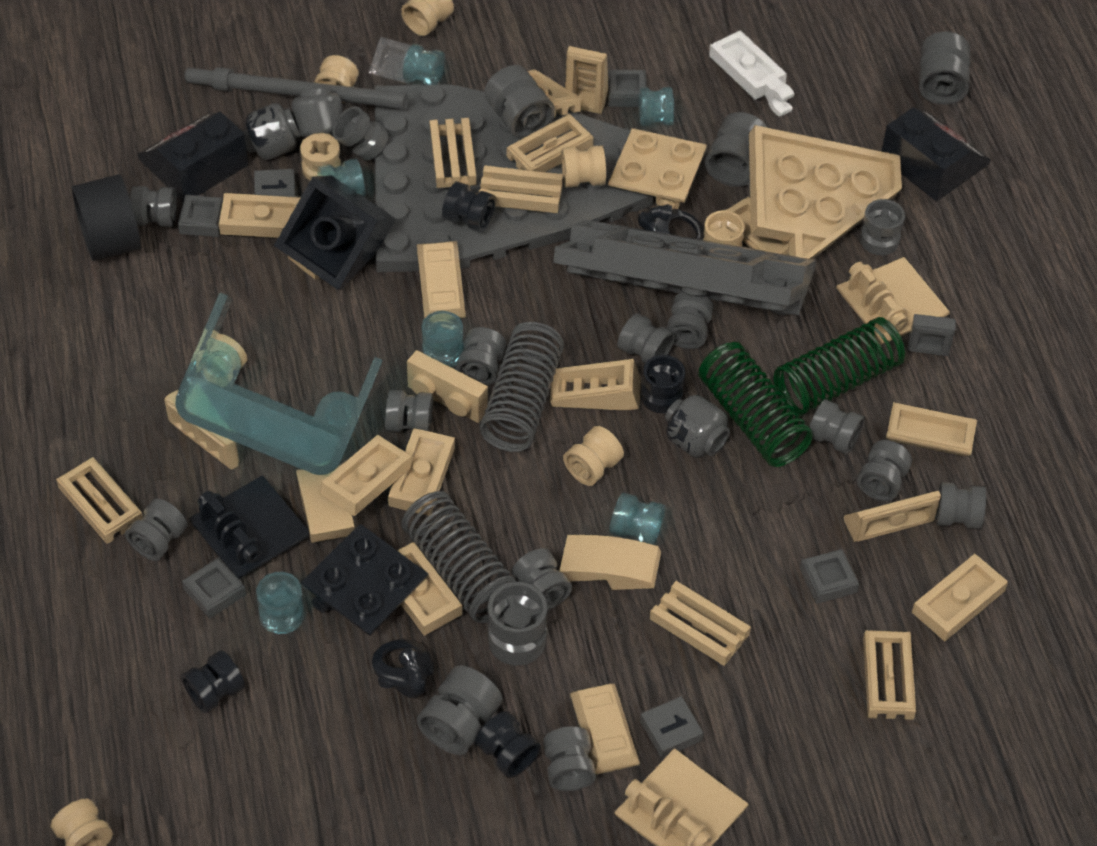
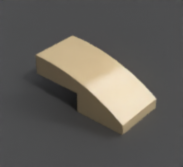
[296,463,355,543]
[559,535,661,590]

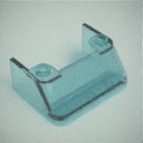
[175,293,383,475]

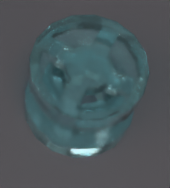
[403,44,445,85]
[639,87,674,126]

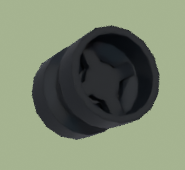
[442,181,496,233]
[641,355,685,414]
[180,650,245,714]
[475,711,541,778]

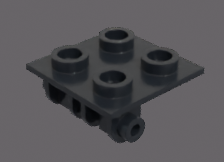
[189,475,310,579]
[301,524,429,636]

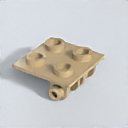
[608,128,707,209]
[836,257,950,345]
[615,748,749,846]

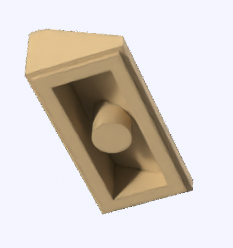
[844,491,941,542]

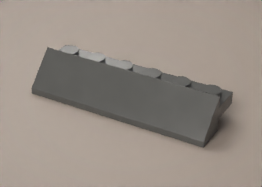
[553,220,816,315]

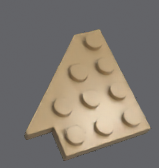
[749,125,902,259]

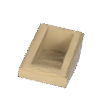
[566,46,608,114]
[550,359,641,410]
[164,383,239,470]

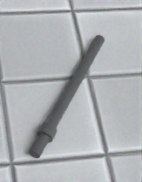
[185,67,408,109]

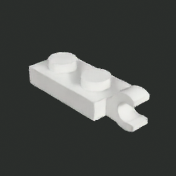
[709,31,794,117]

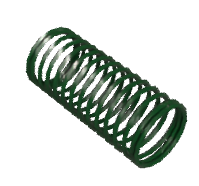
[773,317,905,416]
[698,342,813,467]

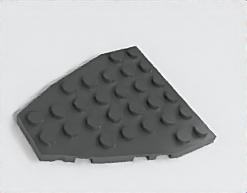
[375,84,654,272]

